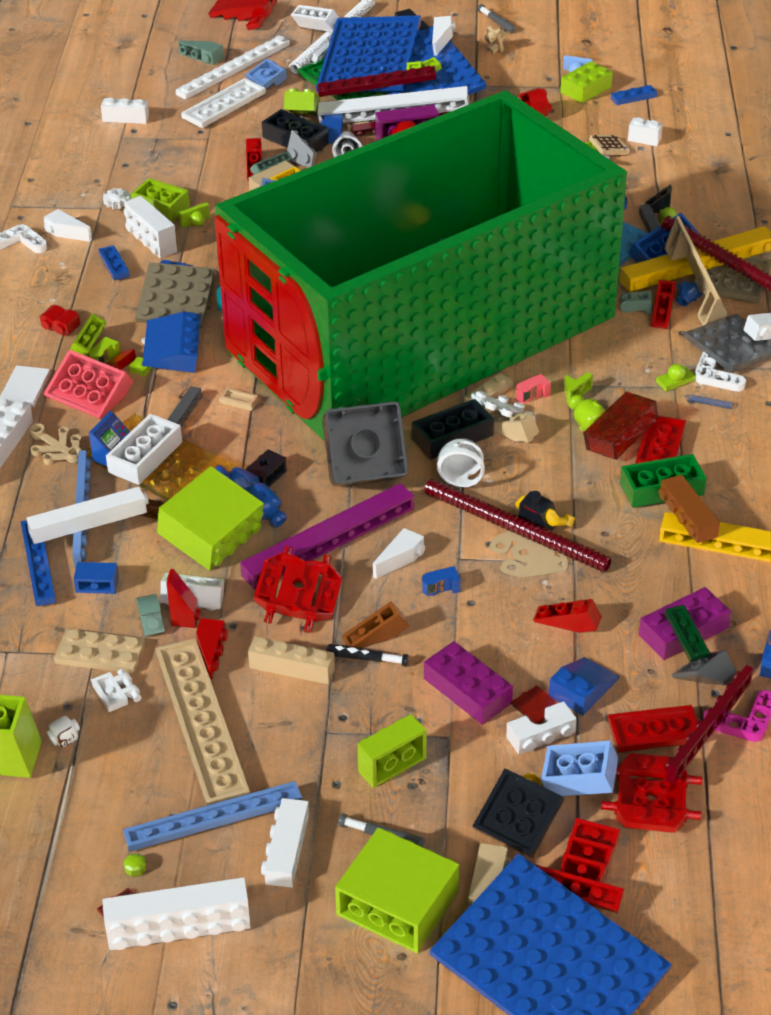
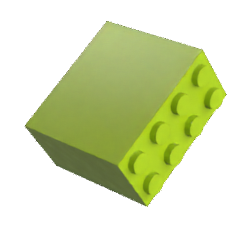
[157,466,264,571]
[0,695,42,778]
[335,827,459,954]

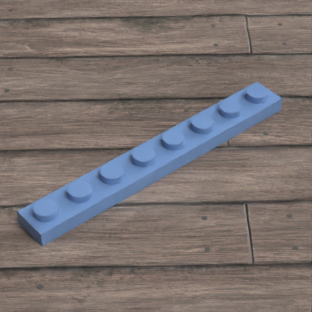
[72,450,91,568]
[123,781,302,852]

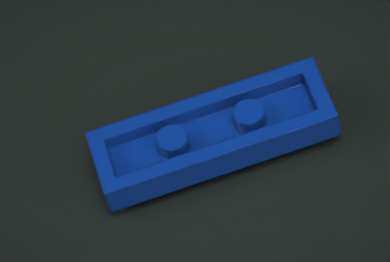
[611,85,657,105]
[98,245,130,280]

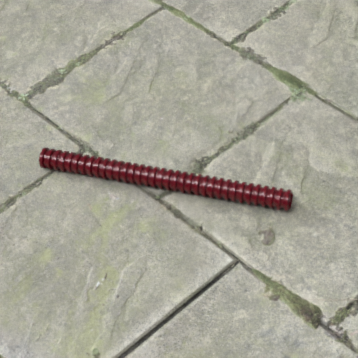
[661,216,771,292]
[424,478,612,573]

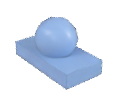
[563,55,593,72]

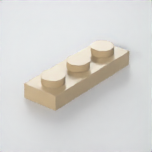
[463,373,513,403]

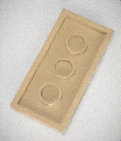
[54,628,146,674]

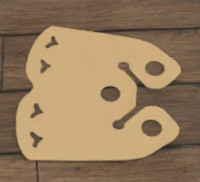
[489,530,568,577]

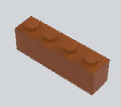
[659,474,720,543]

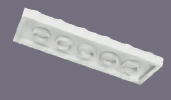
[181,78,266,128]

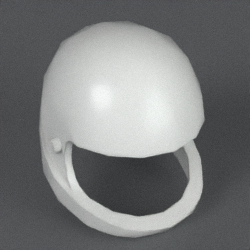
[437,439,485,487]

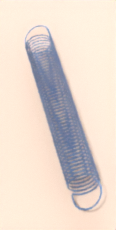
[684,395,737,408]

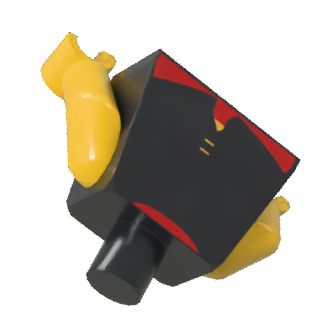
[515,491,575,531]

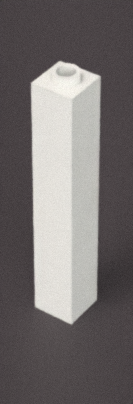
[26,487,149,544]

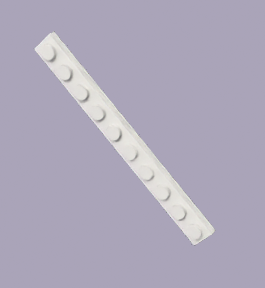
[176,35,290,100]

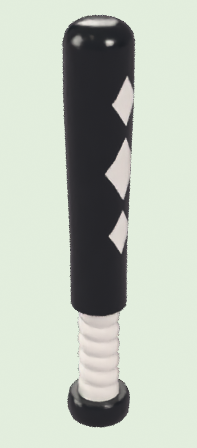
[327,644,409,667]

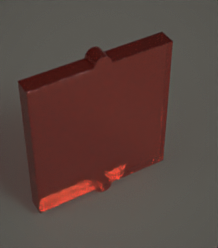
[511,685,557,724]

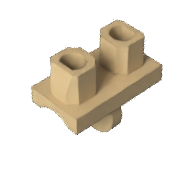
[484,26,506,54]

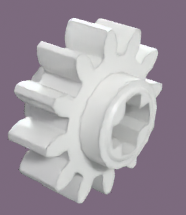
[103,188,131,210]

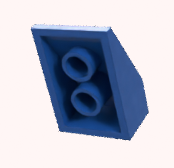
[548,657,619,716]

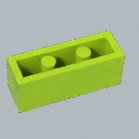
[69,313,107,356]

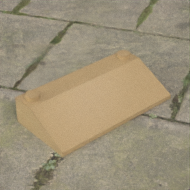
[664,216,727,326]

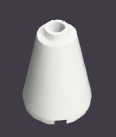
[332,131,362,157]

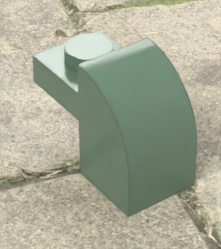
[135,594,165,637]

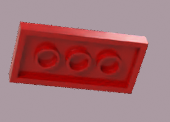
[635,414,686,464]
[608,705,698,753]

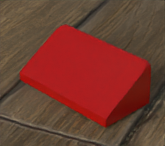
[106,349,136,370]

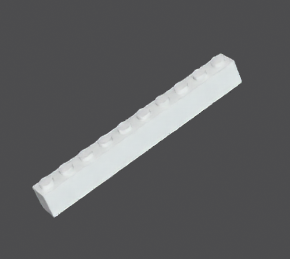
[318,86,469,125]

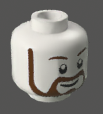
[46,716,80,748]

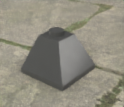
[672,650,736,685]

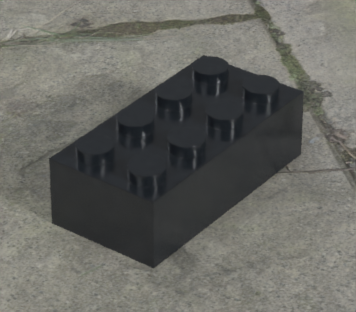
[262,109,329,152]
[412,399,494,460]

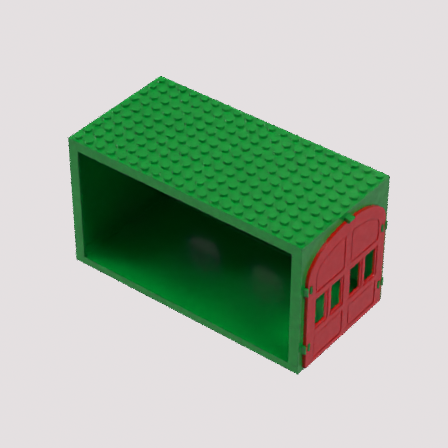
[215,90,627,441]

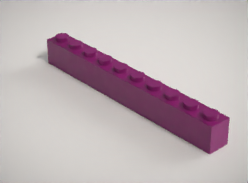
[240,483,414,590]

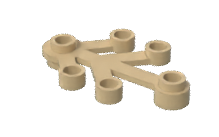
[30,423,82,465]

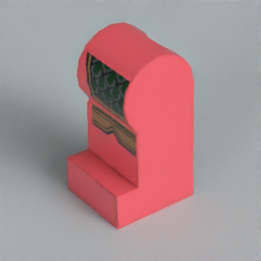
[516,374,551,403]

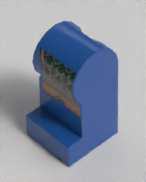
[422,566,461,596]

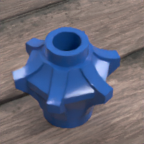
[676,281,702,306]

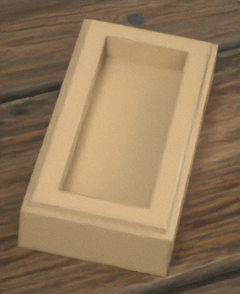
[219,388,259,411]

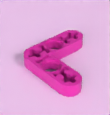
[703,690,771,742]

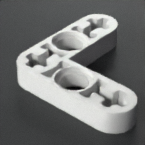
[0,224,47,253]
[695,351,746,391]

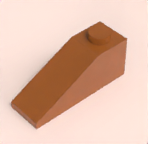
[342,601,410,648]

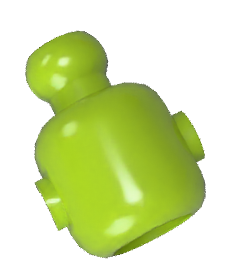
[569,394,609,434]

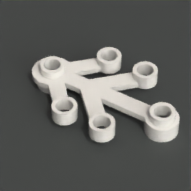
[471,391,536,421]

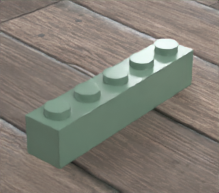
[250,151,292,175]

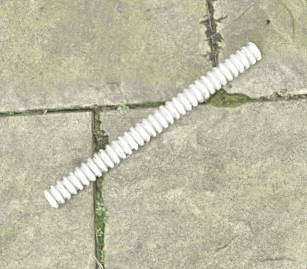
[289,0,375,74]

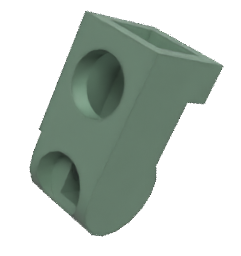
[620,291,652,314]

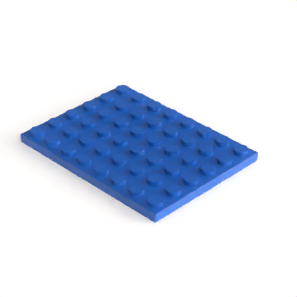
[316,15,421,93]
[385,25,487,95]
[429,853,672,1015]

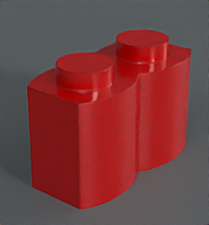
[39,305,81,336]

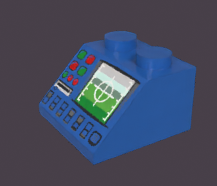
[89,411,130,466]

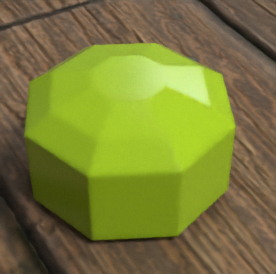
[124,853,146,877]

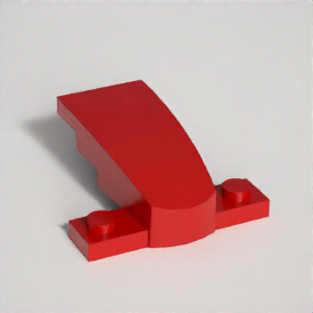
[208,0,277,30]
[534,818,624,913]

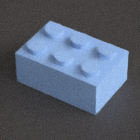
[541,741,618,796]

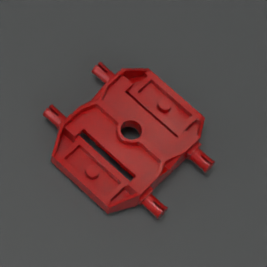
[253,545,342,633]
[601,753,702,833]

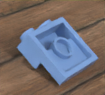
[245,58,287,88]

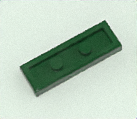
[664,605,710,662]

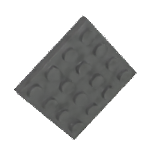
[684,314,771,373]

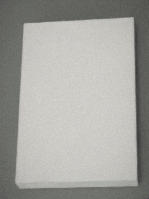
[0,365,51,407]

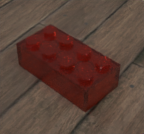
[583,391,659,460]

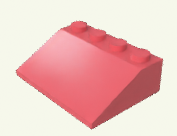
[43,350,134,419]

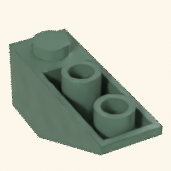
[178,40,223,65]

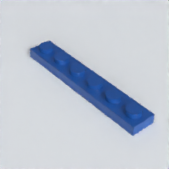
[20,520,56,607]

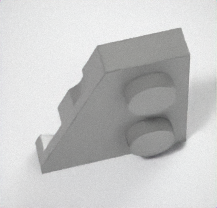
[287,130,317,167]

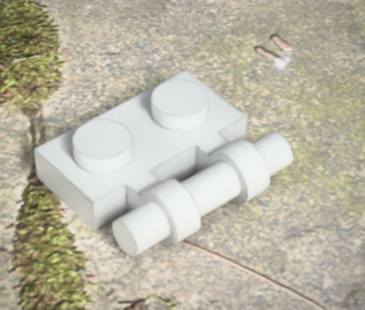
[91,669,142,712]

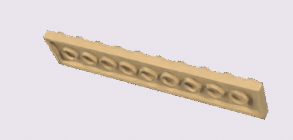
[155,638,250,806]

